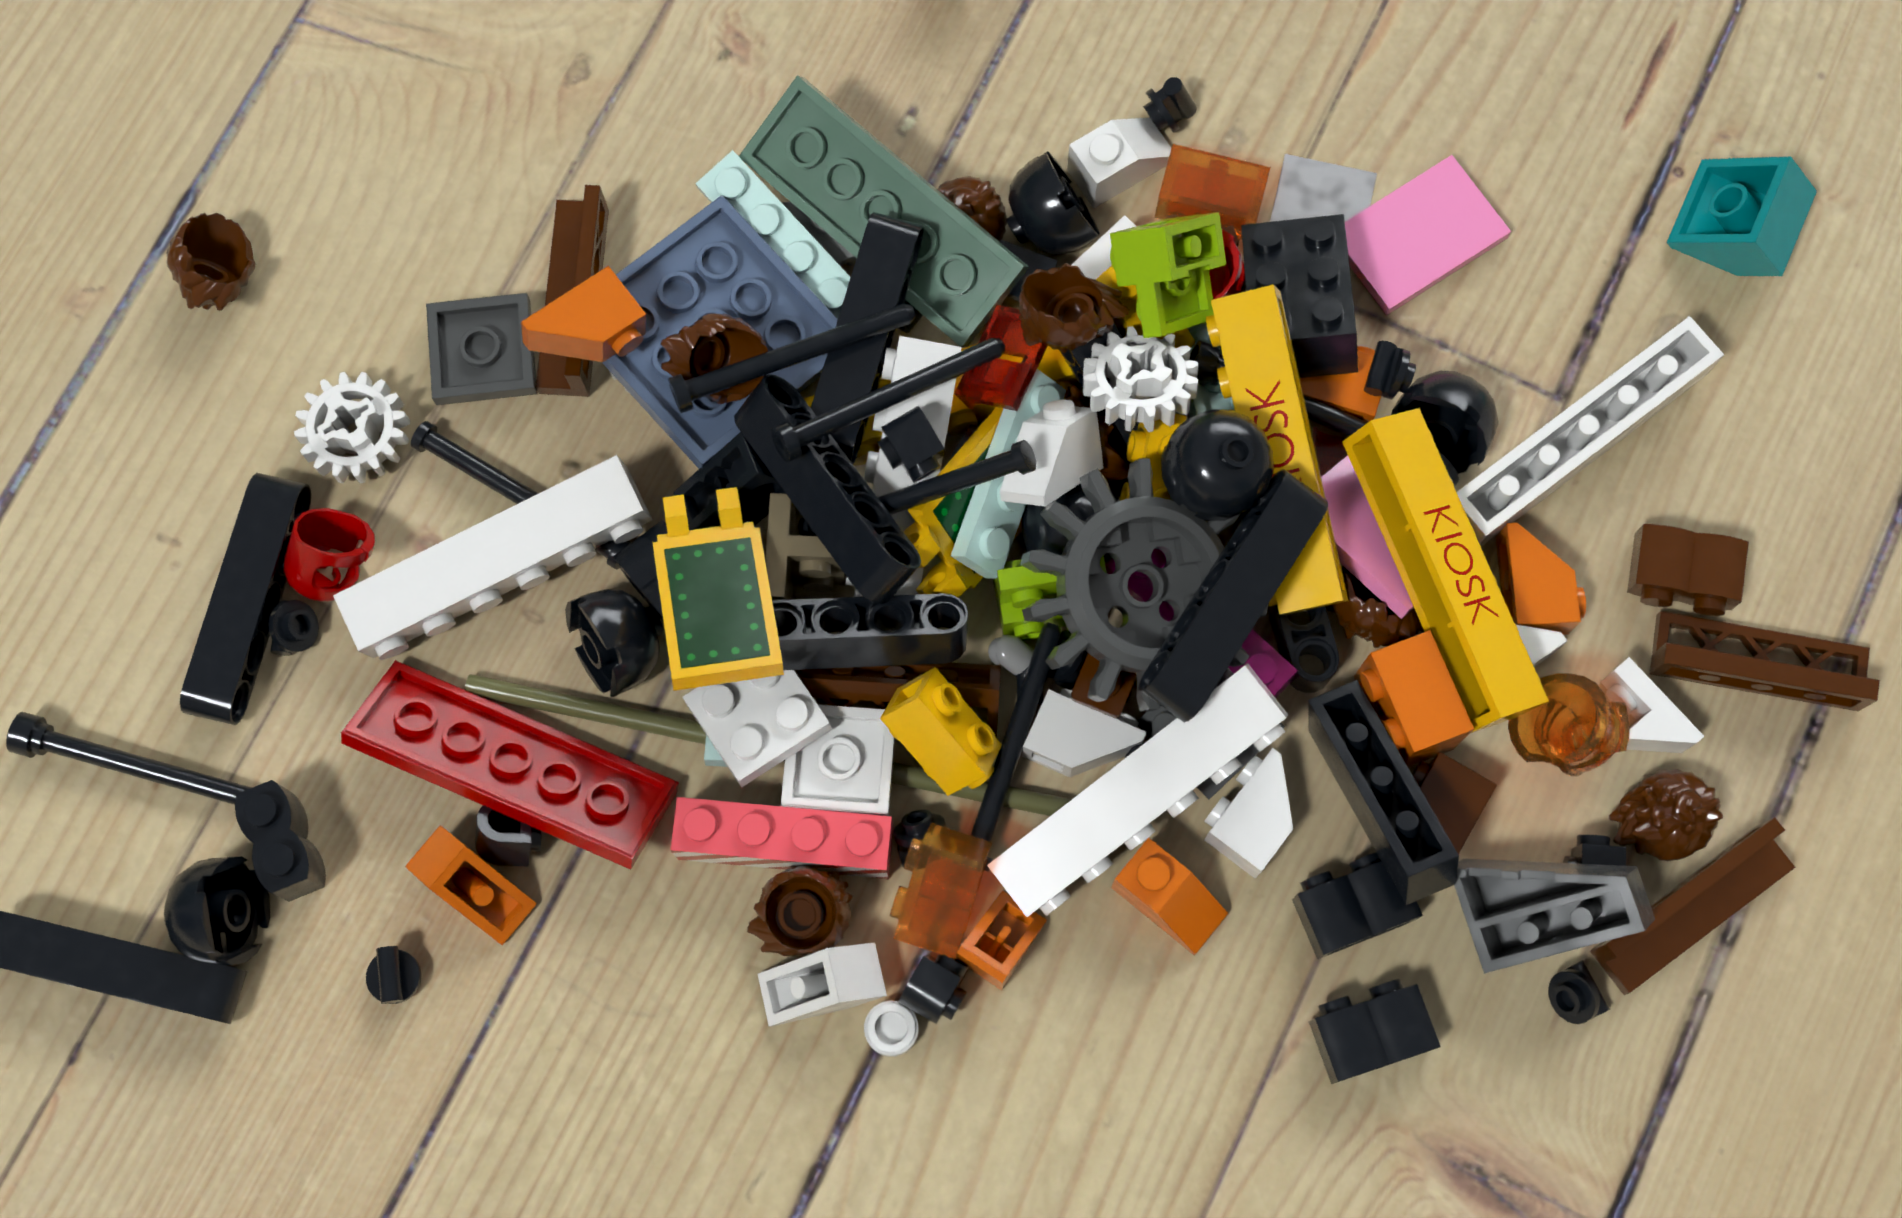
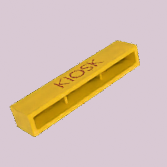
[1206,284,1348,615]
[1342,408,1549,733]

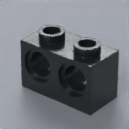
[673,432,786,530]

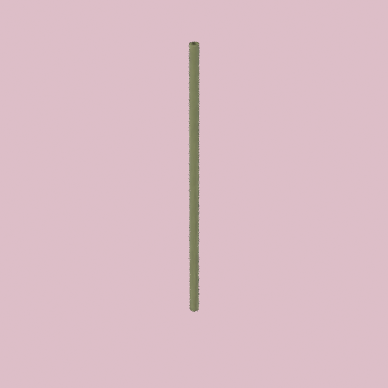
[465,674,1072,816]

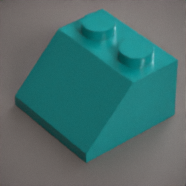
[1667,156,1817,276]

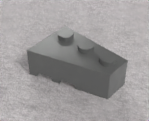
[1454,859,1655,973]

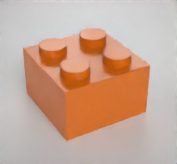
[1353,630,1474,767]

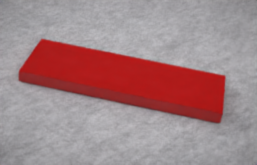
[341,660,679,870]

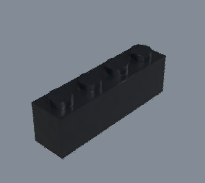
[1308,680,1459,905]

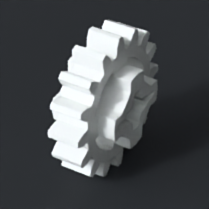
[1083,326,1199,432]
[294,372,410,484]

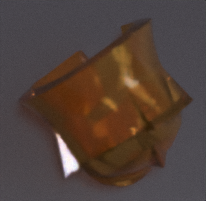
[1508,673,1630,777]

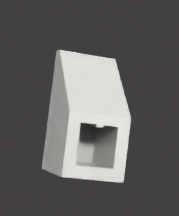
[1022,689,1146,778]
[1204,748,1293,879]

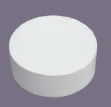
[864,1001,919,1057]

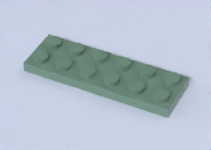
[739,75,1030,348]

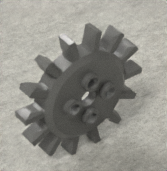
[1021,458,1268,711]

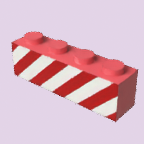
[670,797,894,879]

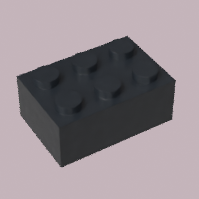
[1241,214,1358,378]

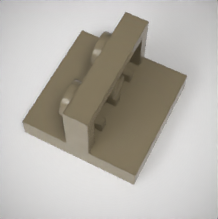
[765,493,847,600]

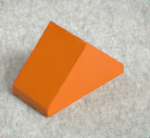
[957,890,1047,991]

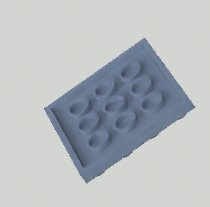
[602,195,838,469]

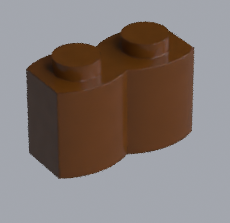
[1627,524,1749,616]

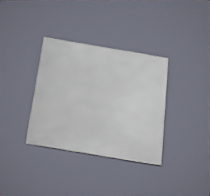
[1270,154,1377,222]

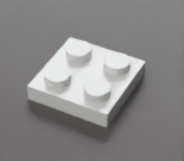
[683,670,832,788]
[781,705,895,816]

